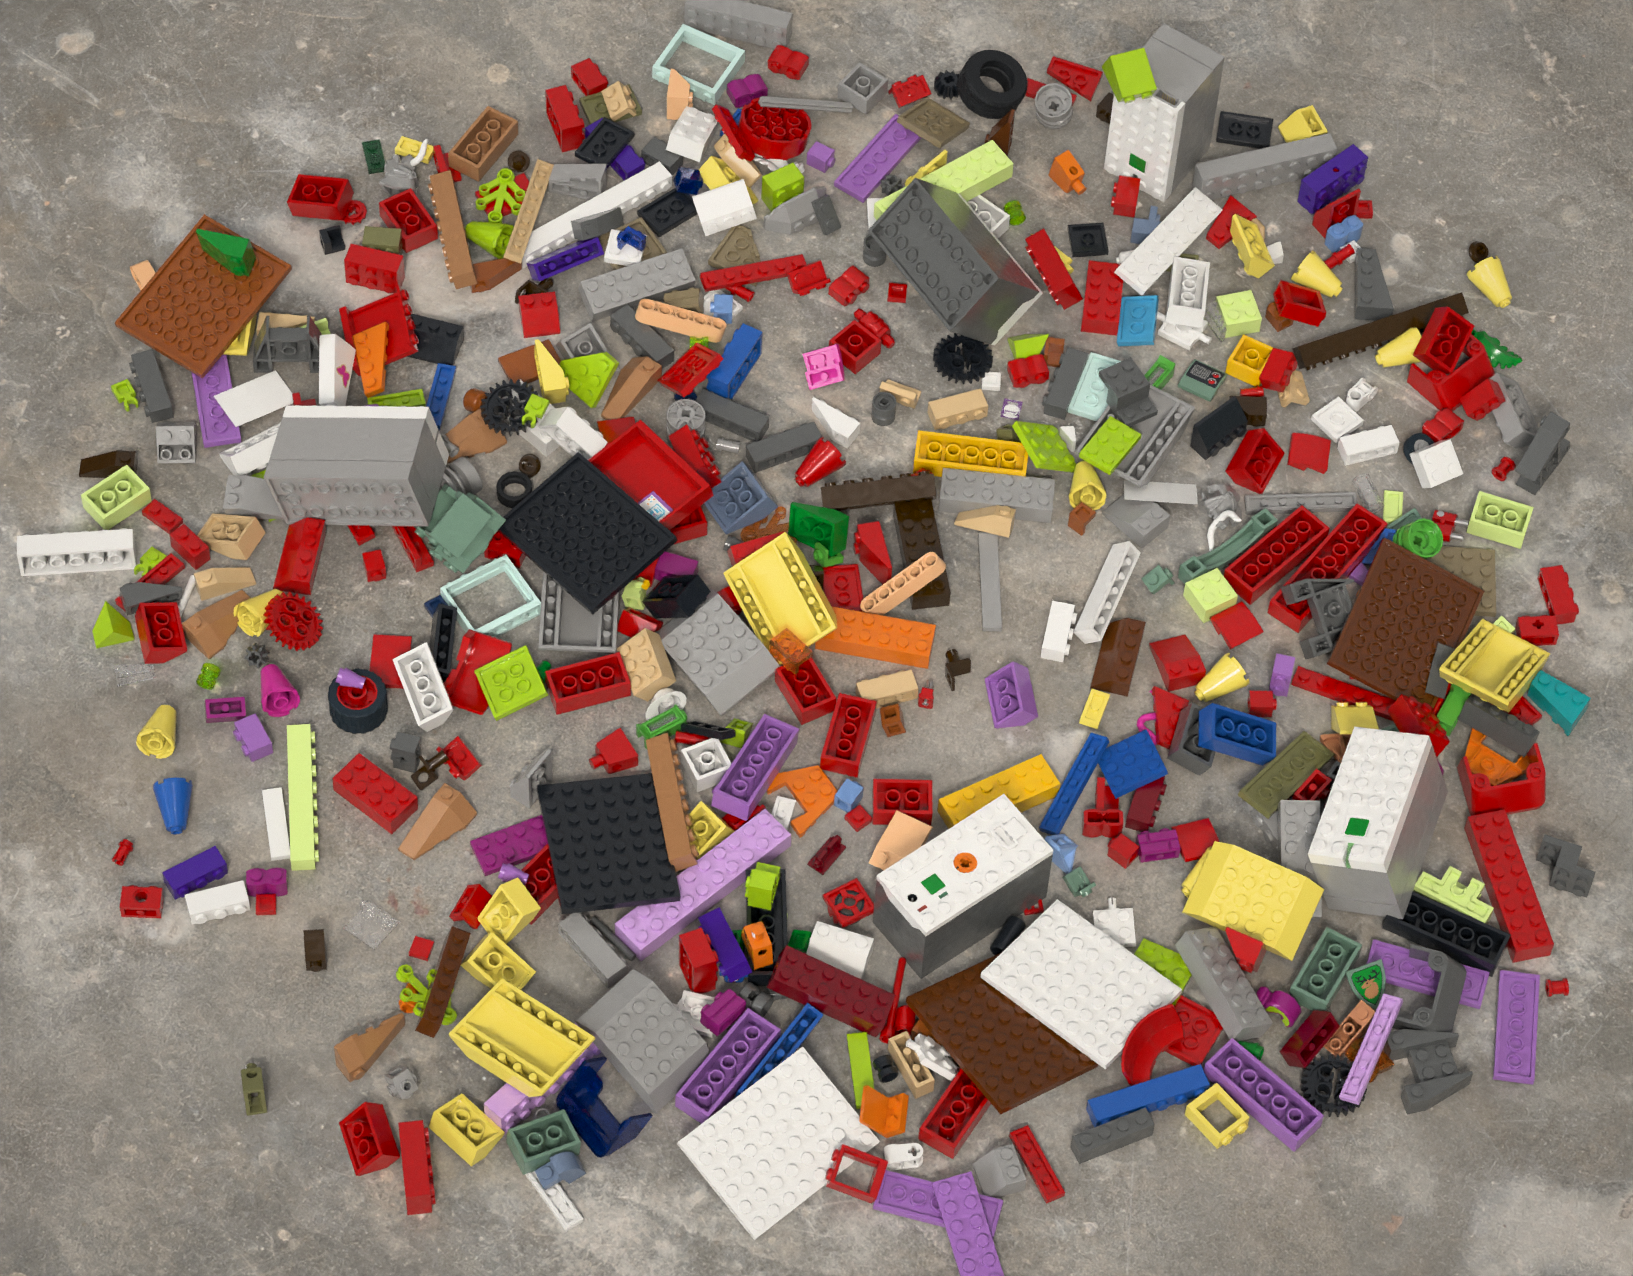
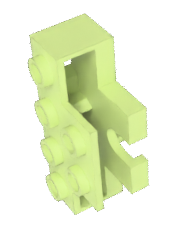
[1413,866,1494,924]

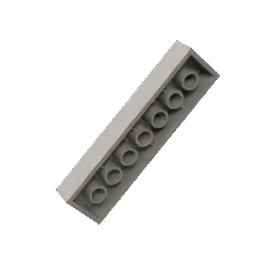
[1192,133,1337,200]

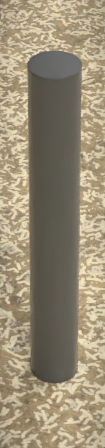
[590,916,636,961]

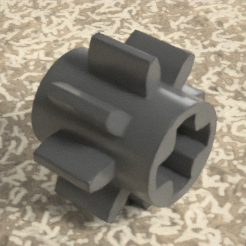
[881,175,903,196]
[244,643,270,668]

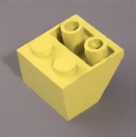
[1278,105,1328,143]

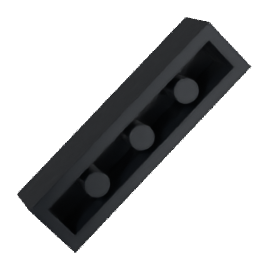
[429,604,457,683]

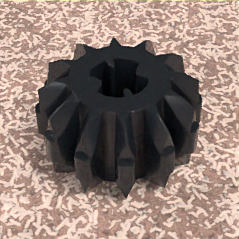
[934,70,959,100]

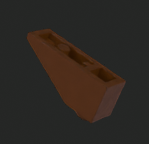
[985,109,1015,157]

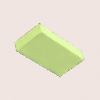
[1382,490,1403,525]

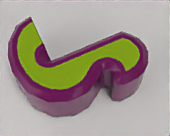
[1256,987,1302,1027]

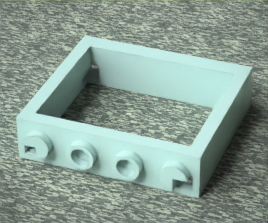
[652,24,745,105]
[440,555,541,638]

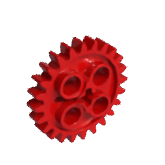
[263,592,323,651]

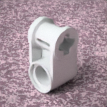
[1345,378,1378,412]
[884,1143,923,1171]

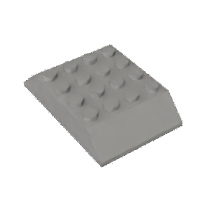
[1075,385,1195,487]
[538,571,620,653]
[656,588,780,717]
[575,969,710,1114]

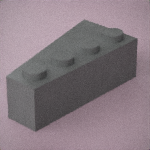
[1355,248,1394,321]

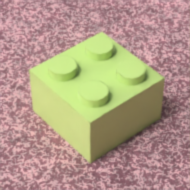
[1214,290,1262,338]
[1183,568,1238,623]

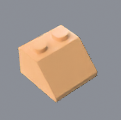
[667,69,693,120]

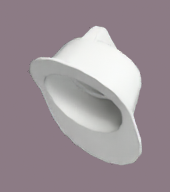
[645,688,687,721]

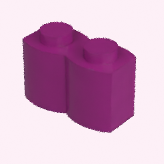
[726,74,768,108]
[246,868,288,897]

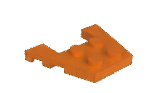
[1464,728,1530,786]
[766,765,837,838]

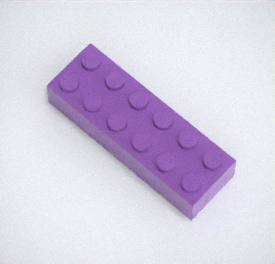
[711,714,799,821]
[675,1008,781,1124]
[1204,1038,1324,1152]

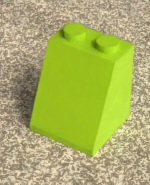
[1102,48,1157,104]

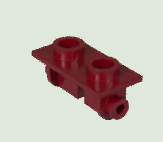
[807,835,846,875]

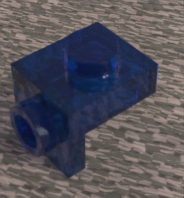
[617,226,646,252]

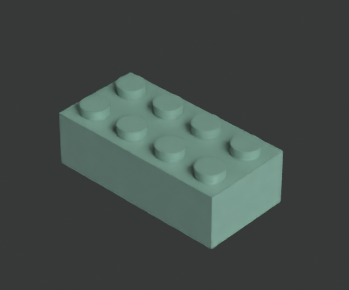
[1289,927,1362,1011]

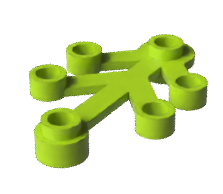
[475,168,525,223]
[396,964,457,1025]

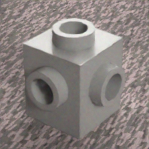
[384,1065,419,1100]

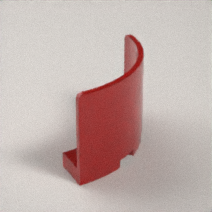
[444,629,512,715]
[1121,1004,1185,1086]

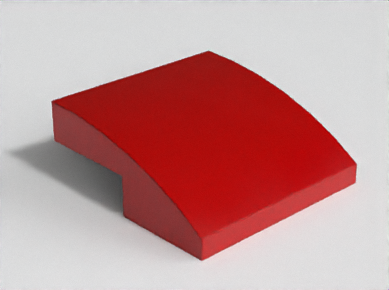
[1287,433,1331,474]
[1209,601,1264,650]
[1171,818,1219,862]

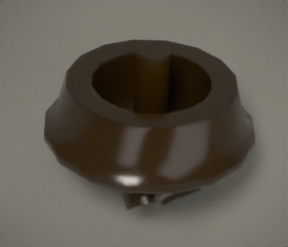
[508,151,530,173]
[1469,241,1488,263]
[519,454,541,477]

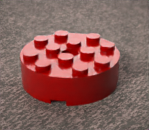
[738,98,811,160]

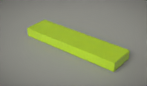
[846,1032,874,1109]

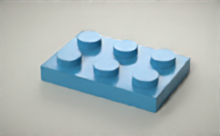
[1117,295,1159,346]

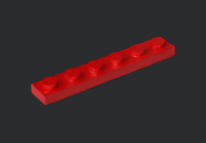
[700,254,807,292]
[1291,666,1395,722]

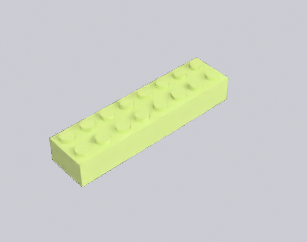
[874,140,1014,220]

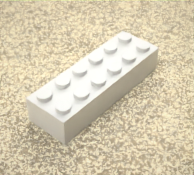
[17,528,136,576]

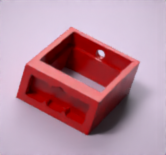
[1273,280,1326,327]
[825,1144,888,1204]

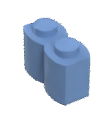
[1325,215,1363,253]

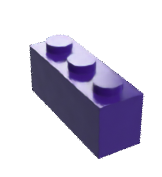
[162,846,228,900]

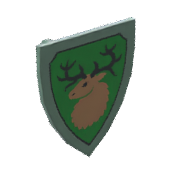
[1345,959,1386,1009]

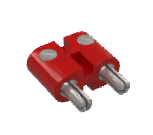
[1432,510,1469,542]

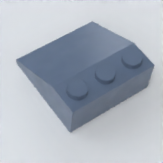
[704,461,778,534]

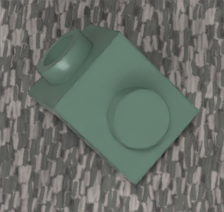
[1141,565,1175,594]
[1062,866,1096,897]

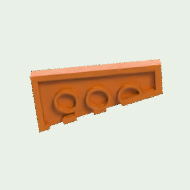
[353,322,389,398]

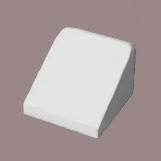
[1267,242,1284,264]
[1059,426,1076,452]

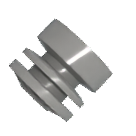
[1035,83,1073,129]
[666,399,705,444]
[439,457,483,495]

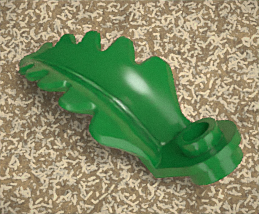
[1471,330,1523,369]

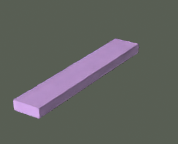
[1339,993,1403,1105]

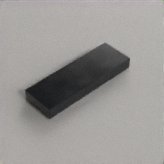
[681,721,735,740]

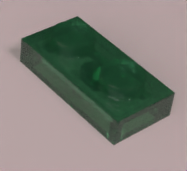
[362,139,385,174]

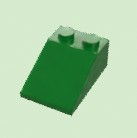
[196,229,256,276]
[788,502,849,557]

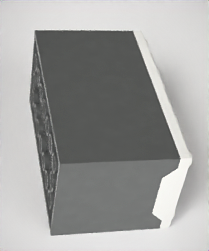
[868,178,1043,346]
[873,794,1053,979]

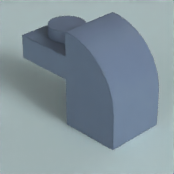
[1130,206,1161,244]
[535,1152,587,1190]

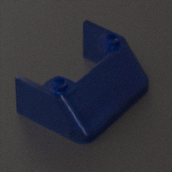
[556,1056,653,1157]

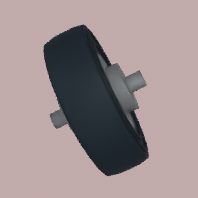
[1403,433,1434,464]

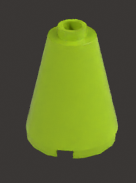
[465,221,514,259]

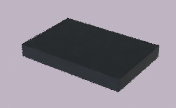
[1216,111,1273,149]
[575,117,634,168]
[637,185,698,237]

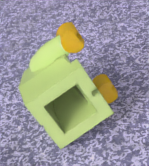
[622,577,650,610]

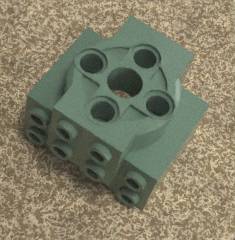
[413,484,506,573]

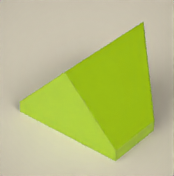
[1007,334,1049,359]
[92,601,134,649]
[719,718,753,748]

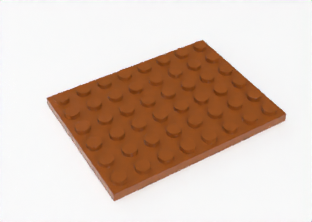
[115,214,292,379]

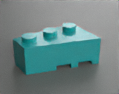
[1527,670,1591,736]

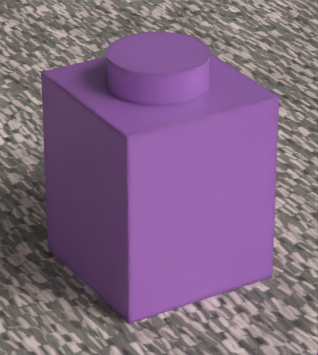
[806,141,836,173]

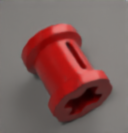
[1492,457,1516,481]
[1545,978,1569,997]

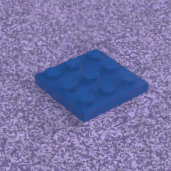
[1098,729,1168,799]

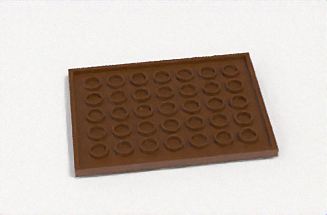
[1327,538,1484,711]
[906,952,1098,1115]

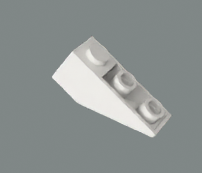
[812,397,860,449]

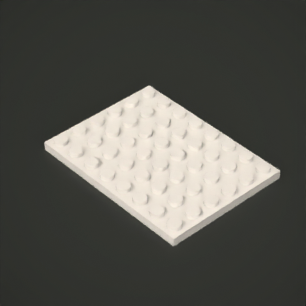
[980,899,1182,1070]
[677,1047,880,1241]

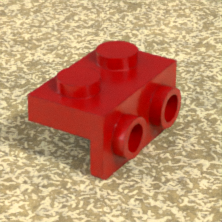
[436,736,482,781]

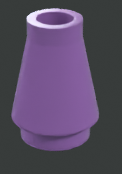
[336,668,366,689]
[498,863,529,885]

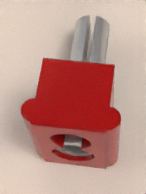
[918,680,934,709]

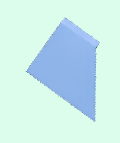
[1045,834,1078,874]

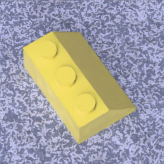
[698,156,759,204]
[1230,214,1275,278]
[429,1093,505,1166]

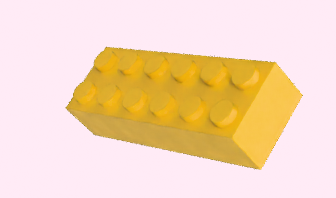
[913,430,1028,477]
[937,754,1060,829]

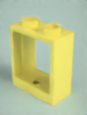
[1185,1083,1250,1149]

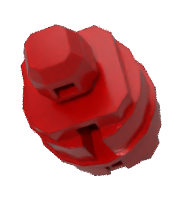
[854,309,895,349]

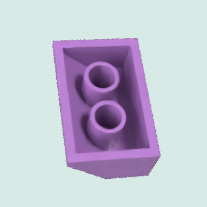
[985,661,1038,729]

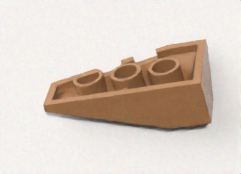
[445,409,507,463]
[398,783,477,860]
[334,1013,405,1082]

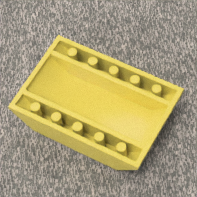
[723,532,837,665]
[1439,619,1550,712]
[1182,841,1324,961]
[449,979,595,1097]

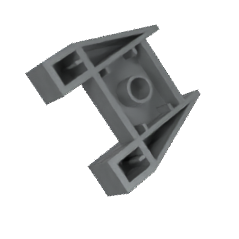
[253,316,322,373]
[1515,412,1570,495]
[1281,579,1354,659]
[1383,1029,1473,1115]

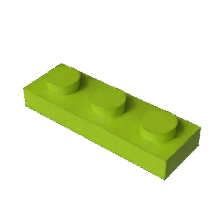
[367,389,426,407]

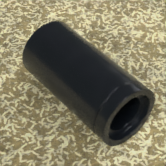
[990,916,1026,955]

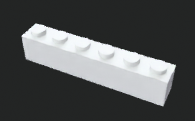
[1073,541,1140,644]

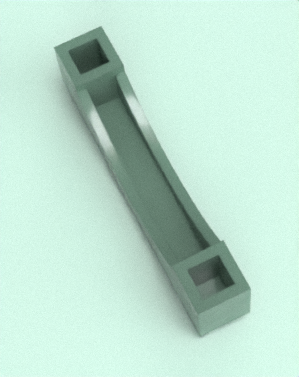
[1178,508,1278,584]

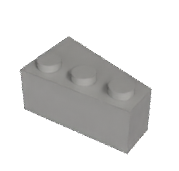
[549,164,607,200]

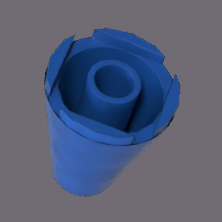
[153,777,193,835]

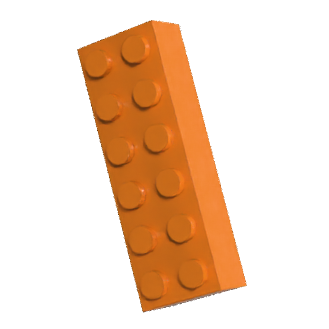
[815,606,936,669]

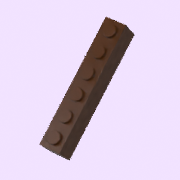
[415,926,471,1038]

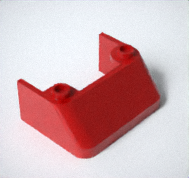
[1407,334,1495,412]
[1457,743,1546,816]

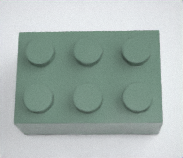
[506,1109,581,1175]

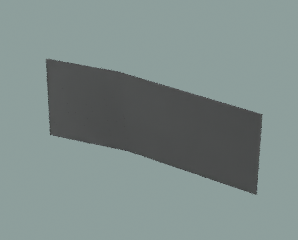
[1425,643,1455,699]

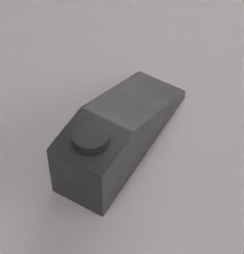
[571,207,624,240]
[119,582,183,616]

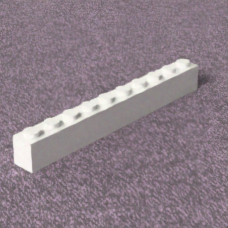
[521,161,672,268]

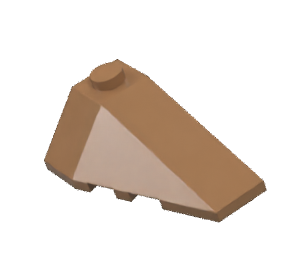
[601,356,662,420]
[182,590,251,659]

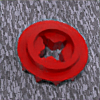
[343,200,367,225]

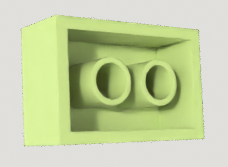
[81,465,152,530]
[1466,491,1534,549]

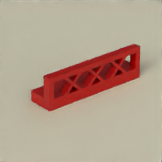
[392,526,434,573]

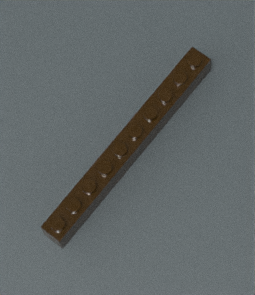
[1292,292,1469,371]

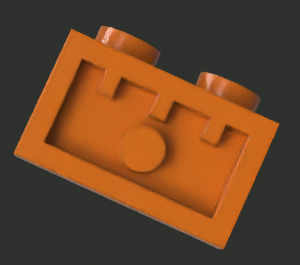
[859,1085,909,1138]

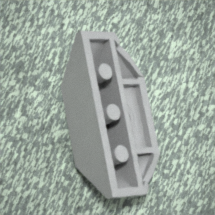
[763,186,826,235]

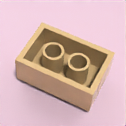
[617,628,676,702]

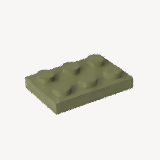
[579,84,642,125]

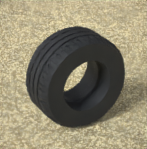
[957,50,1028,119]

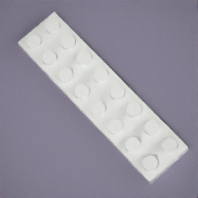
[1114,187,1223,296]

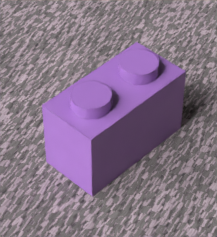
[1269,653,1295,697]
[233,713,273,762]

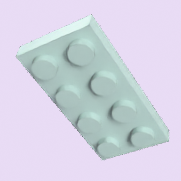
[1068,352,1121,421]

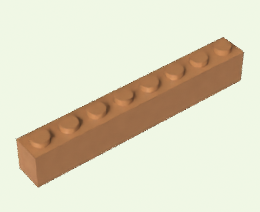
[428,170,477,290]
[646,733,699,872]

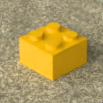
[1225,334,1273,387]

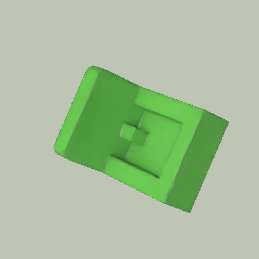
[813,542,844,567]

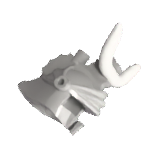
[379,139,428,196]
[1201,484,1242,551]

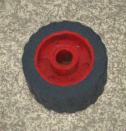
[328,668,388,734]

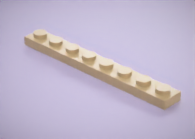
[504,159,554,264]

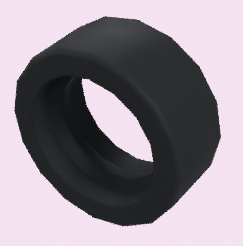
[496,471,532,508]

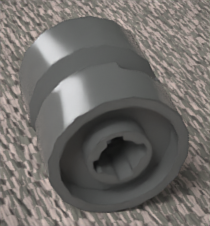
[863,234,886,267]
[871,392,896,426]
[738,982,774,1017]

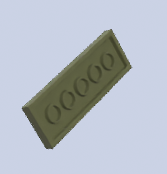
[1238,731,1334,819]

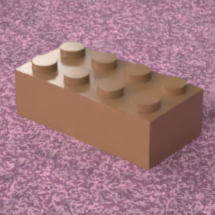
[448,106,518,182]

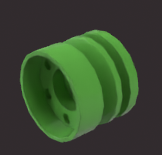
[1393,518,1443,559]

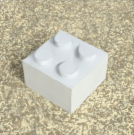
[1410,439,1463,488]
[681,738,731,792]

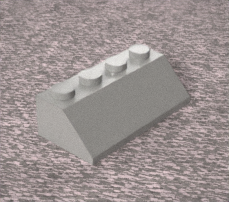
[1490,373,1539,448]

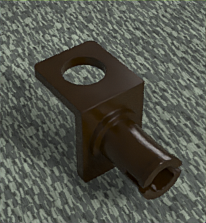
[515,278,553,304]
[945,649,971,691]
[411,750,449,791]

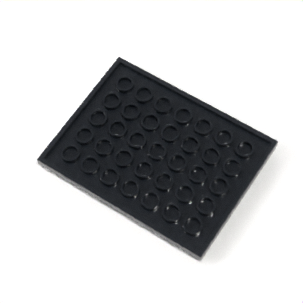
[498,452,678,615]
[537,773,681,914]

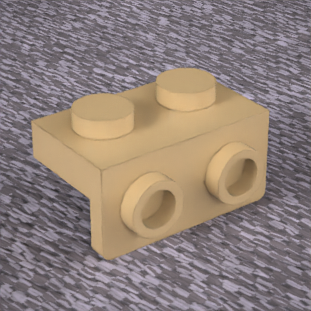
[601,81,637,121]
[1277,370,1310,407]
[879,380,921,409]

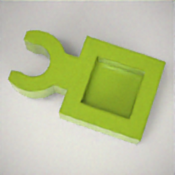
[111,379,139,412]
[522,394,549,428]
[134,546,167,577]

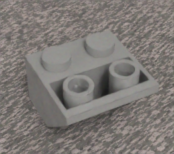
[156,422,196,463]

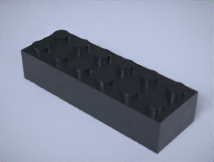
[745,869,788,986]
[1383,892,1511,977]

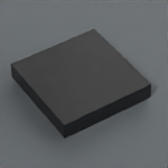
[1067,223,1109,257]

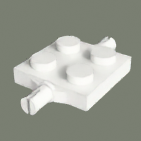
[1157,311,1212,351]
[1093,897,1136,948]
[672,990,715,1038]
[905,1033,961,1081]

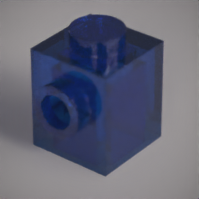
[673,167,703,195]

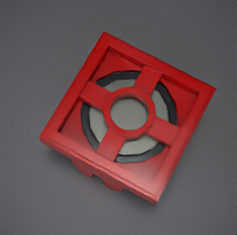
[822,878,874,929]

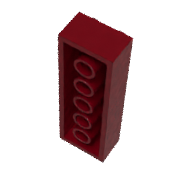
[766,945,896,1038]

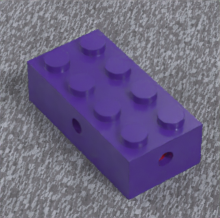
[1297,144,1368,215]

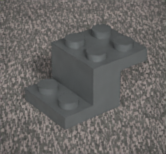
[1099,357,1158,427]
[1536,834,1596,898]

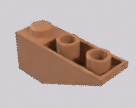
[1323,1000,1376,1057]

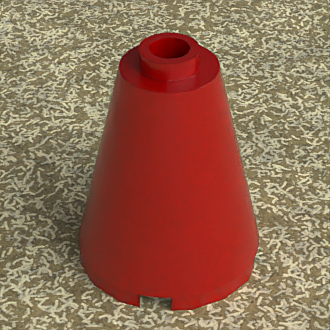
[794,437,846,487]

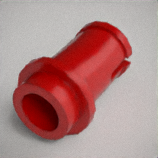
[1240,385,1264,397]
[112,839,133,866]

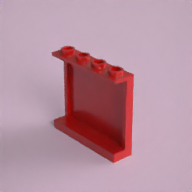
[339,284,419,376]

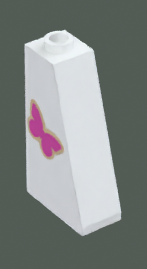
[319,334,356,406]

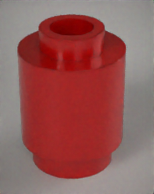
[894,1005,916,1036]

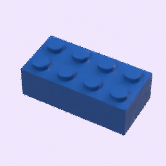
[706,324,763,400]
[1198,703,1276,766]

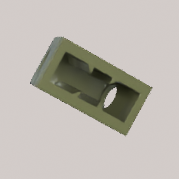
[241,1063,267,1116]

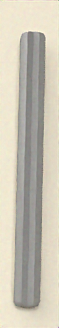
[758,96,853,113]

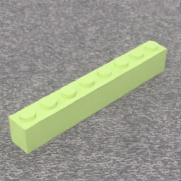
[287,724,319,871]

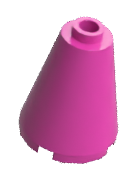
[260,664,300,717]

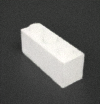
[1337,425,1400,466]
[1041,601,1077,662]
[185,880,250,925]

